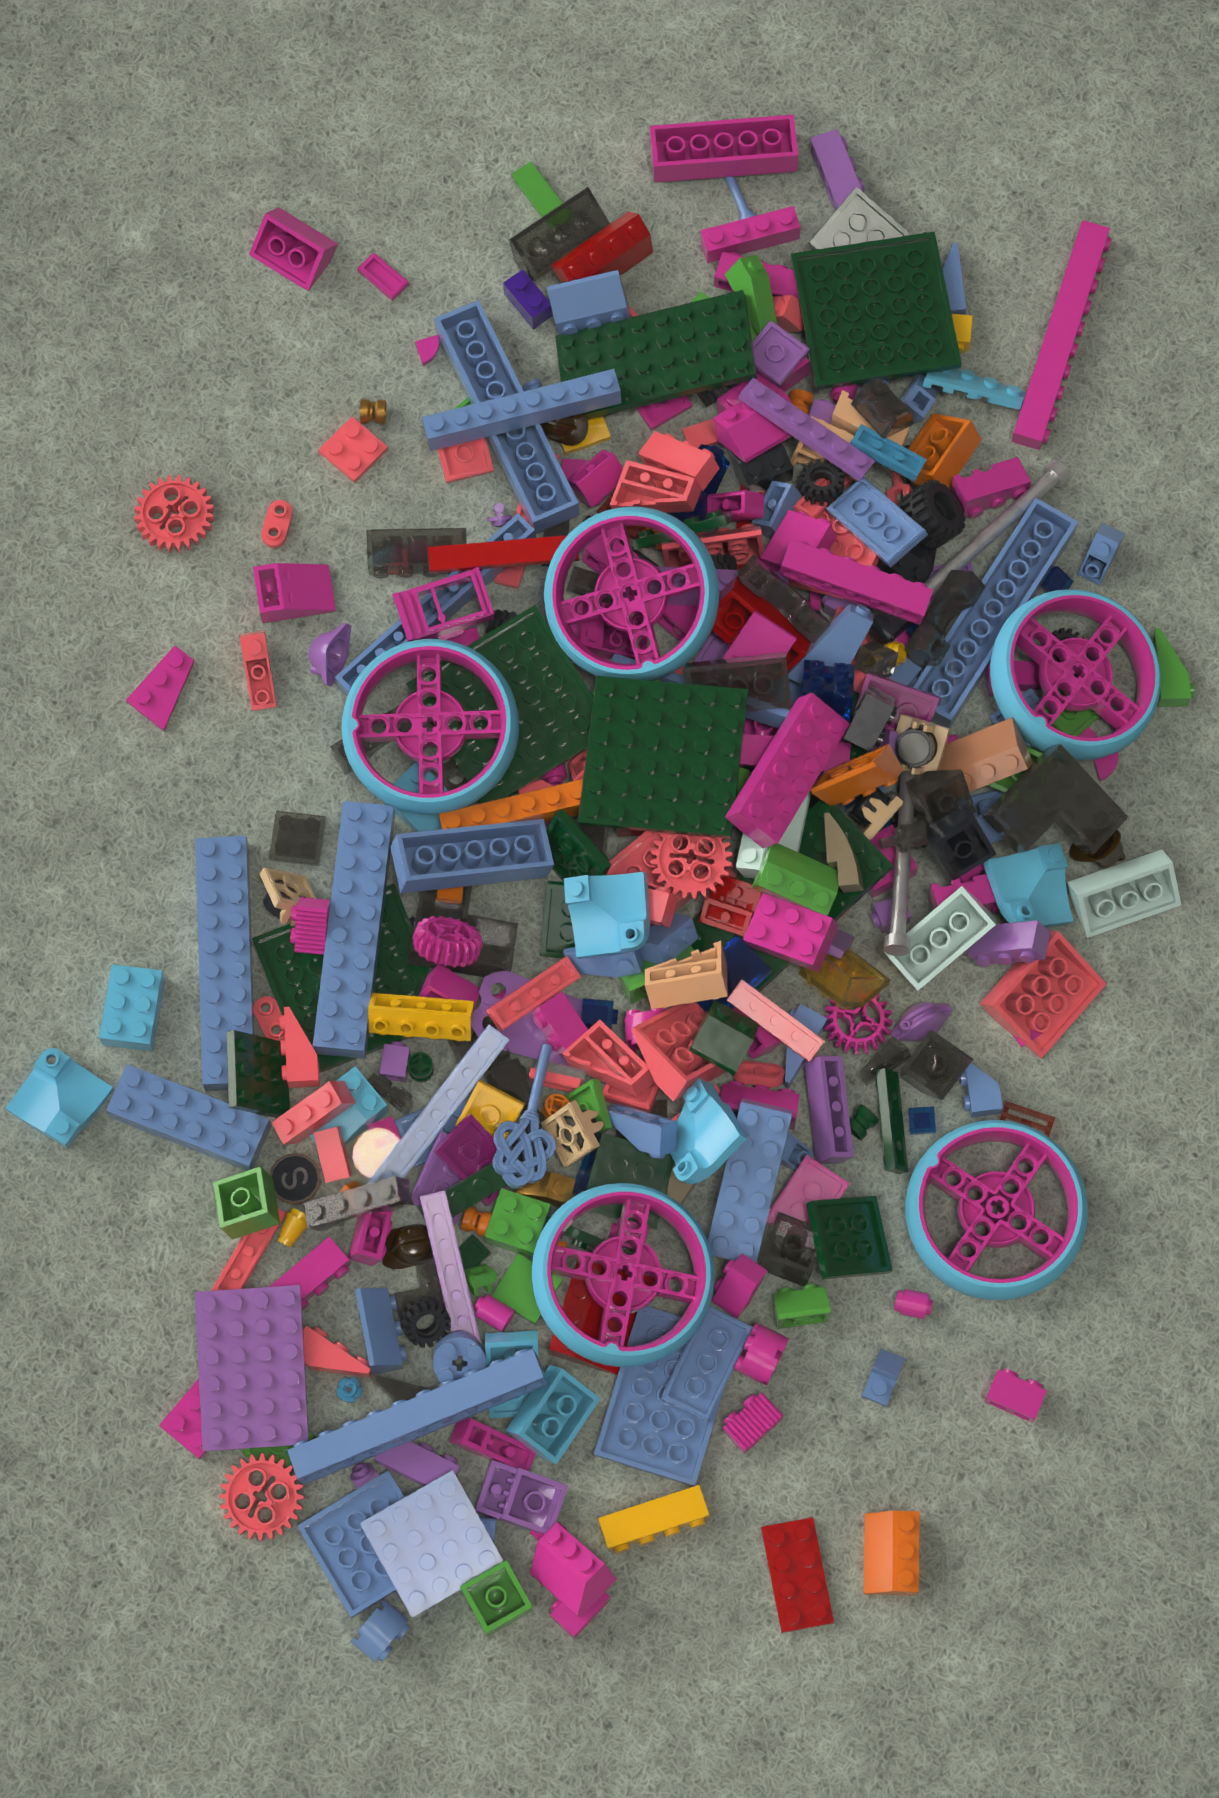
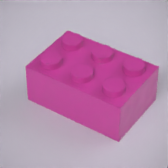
[743,893,839,973]

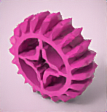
[413,916,483,968]
[824,986,893,1055]

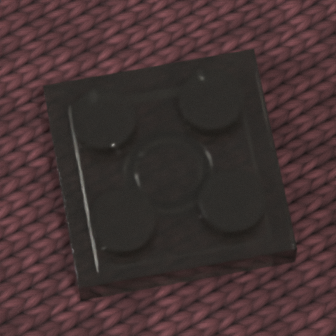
[269,810,327,866]

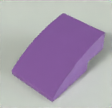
[474,1460,568,1535]

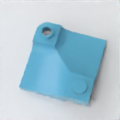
[983,843,1073,928]
[564,872,650,959]
[5,1048,114,1150]
[670,1078,747,1184]

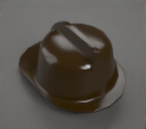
[540,413,588,446]
[1069,829,1126,868]
[382,1224,434,1270]

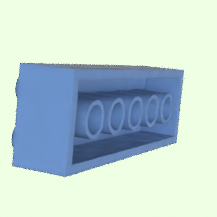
[390,819,554,893]
[106,1064,272,1171]
[708,1098,794,1263]

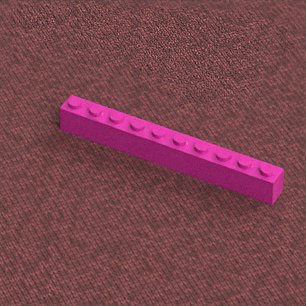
[1012,220,1112,450]

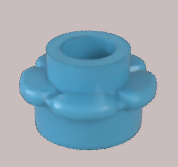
[336,1377,362,1403]

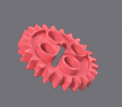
[134,475,215,553]
[650,832,734,901]
[219,1453,306,1540]

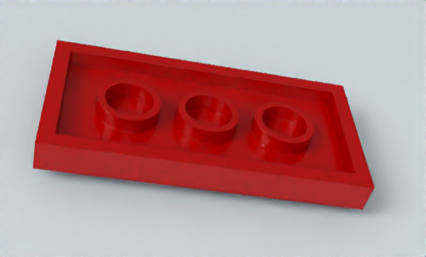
[761,1517,834,1634]

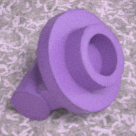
[487,503,512,526]
[350,1463,379,1490]

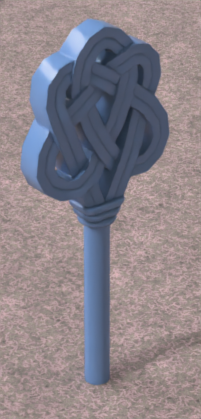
[492,1044,556,1189]

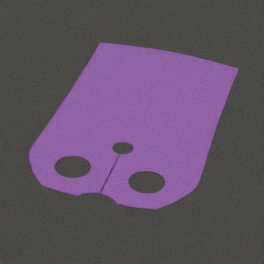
[472,971,594,1072]

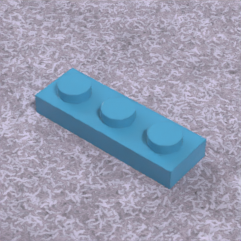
[850,424,927,482]

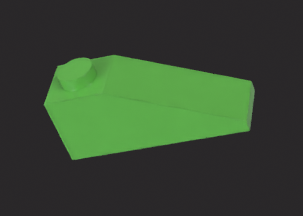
[724,255,777,335]
[1152,628,1194,707]

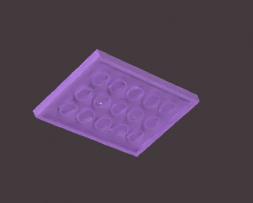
[195,1285,309,1451]

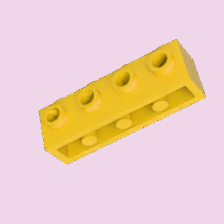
[368,993,474,1041]

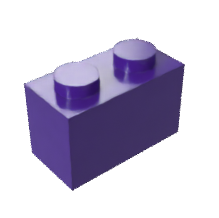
[503,269,553,330]

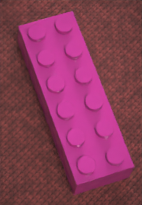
[650,115,798,183]
[725,693,850,848]

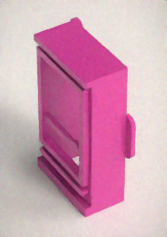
[392,567,494,642]

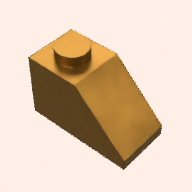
[514,1170,576,1208]

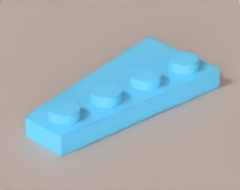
[922,369,1026,410]

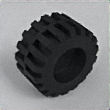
[900,480,966,549]

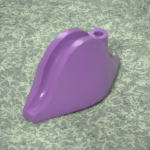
[308,623,351,687]
[890,1002,952,1041]

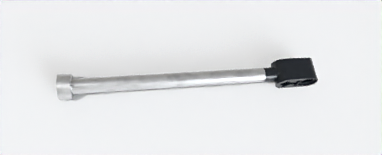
[869,460,1070,644]
[884,770,916,956]

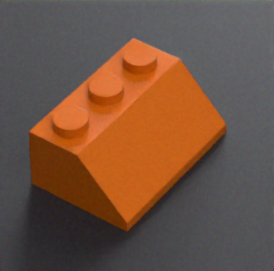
[907,413,982,489]
[810,744,903,806]
[864,1511,920,1596]

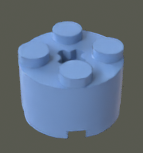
[433,1331,486,1383]
[350,1600,410,1662]

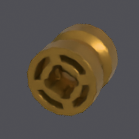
[360,399,386,424]

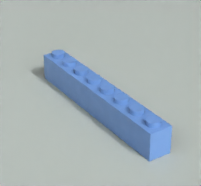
[422,369,621,451]

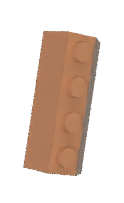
[925,717,1033,805]

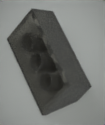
[508,187,610,281]
[366,528,467,578]
[685,652,792,712]

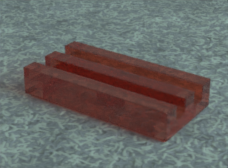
[1000,1101,1055,1137]

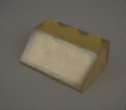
[799,949,891,1010]

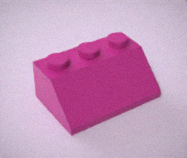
[249,207,338,291]
[713,383,792,463]
[720,1081,800,1130]
[530,1522,617,1618]

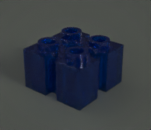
[801,660,855,720]

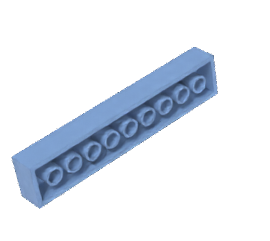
[434,300,580,534]
[913,497,1078,728]
[313,801,395,1059]
[195,836,255,1092]

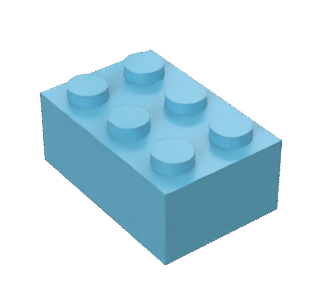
[99,964,165,1052]
[505,1365,601,1464]

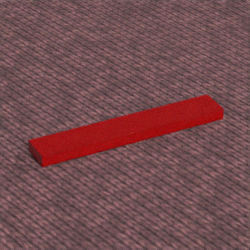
[428,535,579,573]

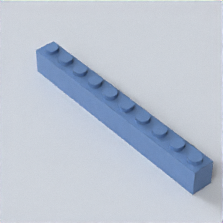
[335,513,536,696]
[287,1349,549,1485]

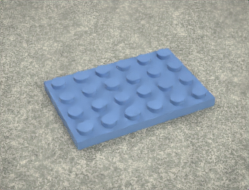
[593,1306,724,1487]

